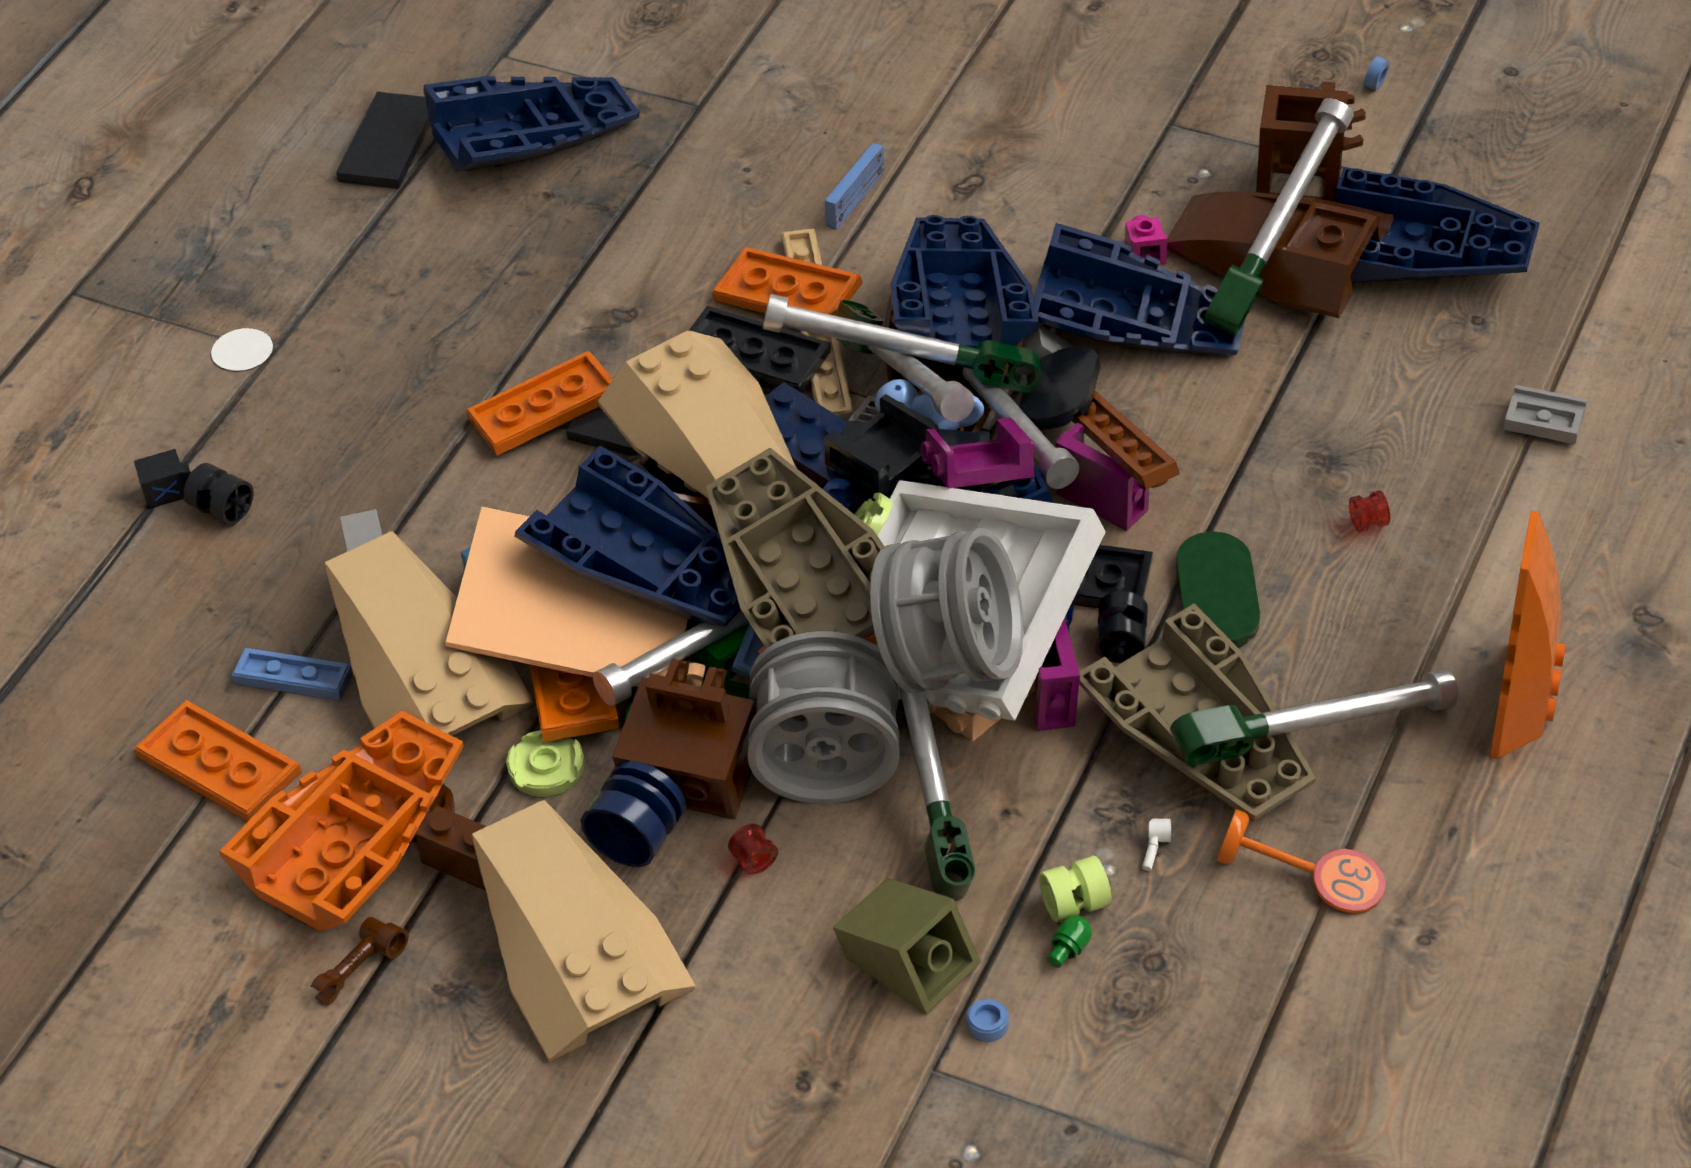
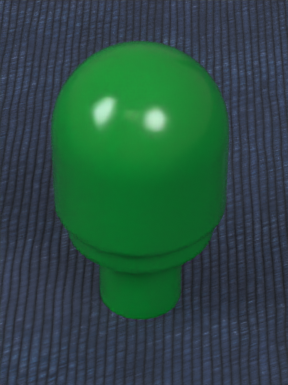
[1047,916,1092,968]

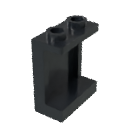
[824,394,939,495]

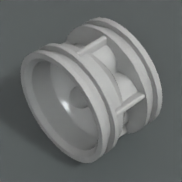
[870,528,1024,693]
[748,631,899,804]

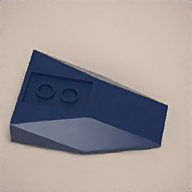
[1335,167,1540,283]

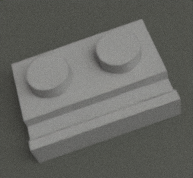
[1503,385,1587,444]

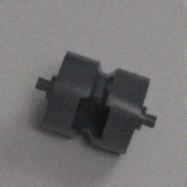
[184,463,254,525]
[1095,591,1148,663]

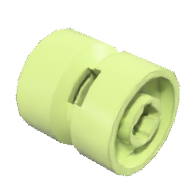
[1039,855,1112,922]

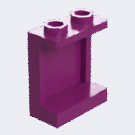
[921,417,1034,489]
[1055,423,1149,531]
[1034,618,1080,731]

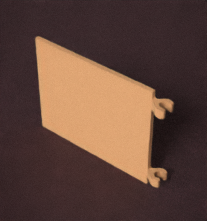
[445,507,705,687]

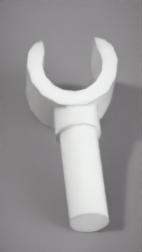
[1142,818,1171,871]

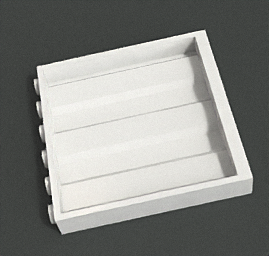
[876,480,1106,721]

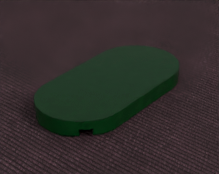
[1176,532,1260,648]

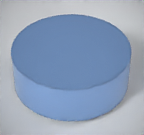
[1363,56,1390,91]
[967,999,1009,1042]

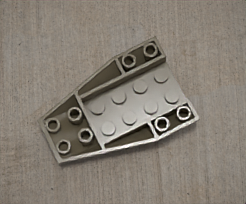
[706,448,885,649]
[1079,603,1316,821]

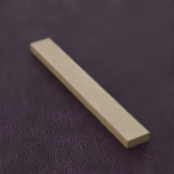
[781,228,854,421]

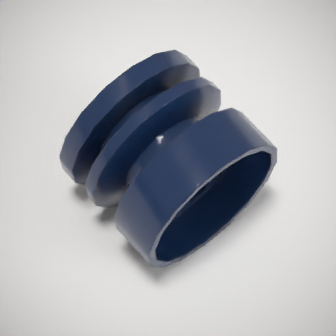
[580,761,686,867]

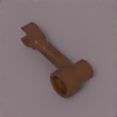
[311,917,409,1005]

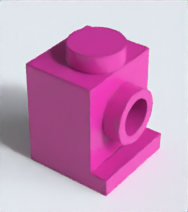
[1125,215,1167,265]

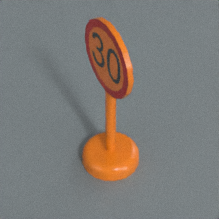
[1216,809,1386,913]

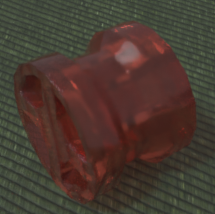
[1349,490,1391,532]
[728,823,778,875]

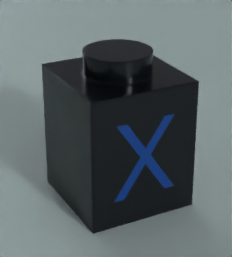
[134,449,191,509]

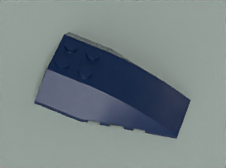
[423,76,640,171]
[1034,223,1245,355]

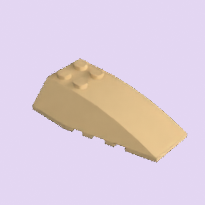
[598,330,796,505]
[324,531,535,736]
[472,800,696,1062]

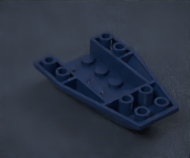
[890,215,1039,348]
[514,446,741,627]

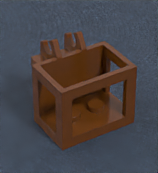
[1256,82,1366,202]
[612,659,756,820]

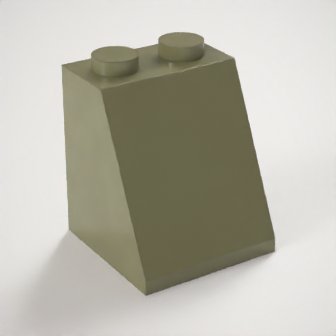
[833,878,981,1014]

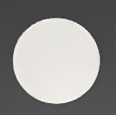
[211,328,273,371]

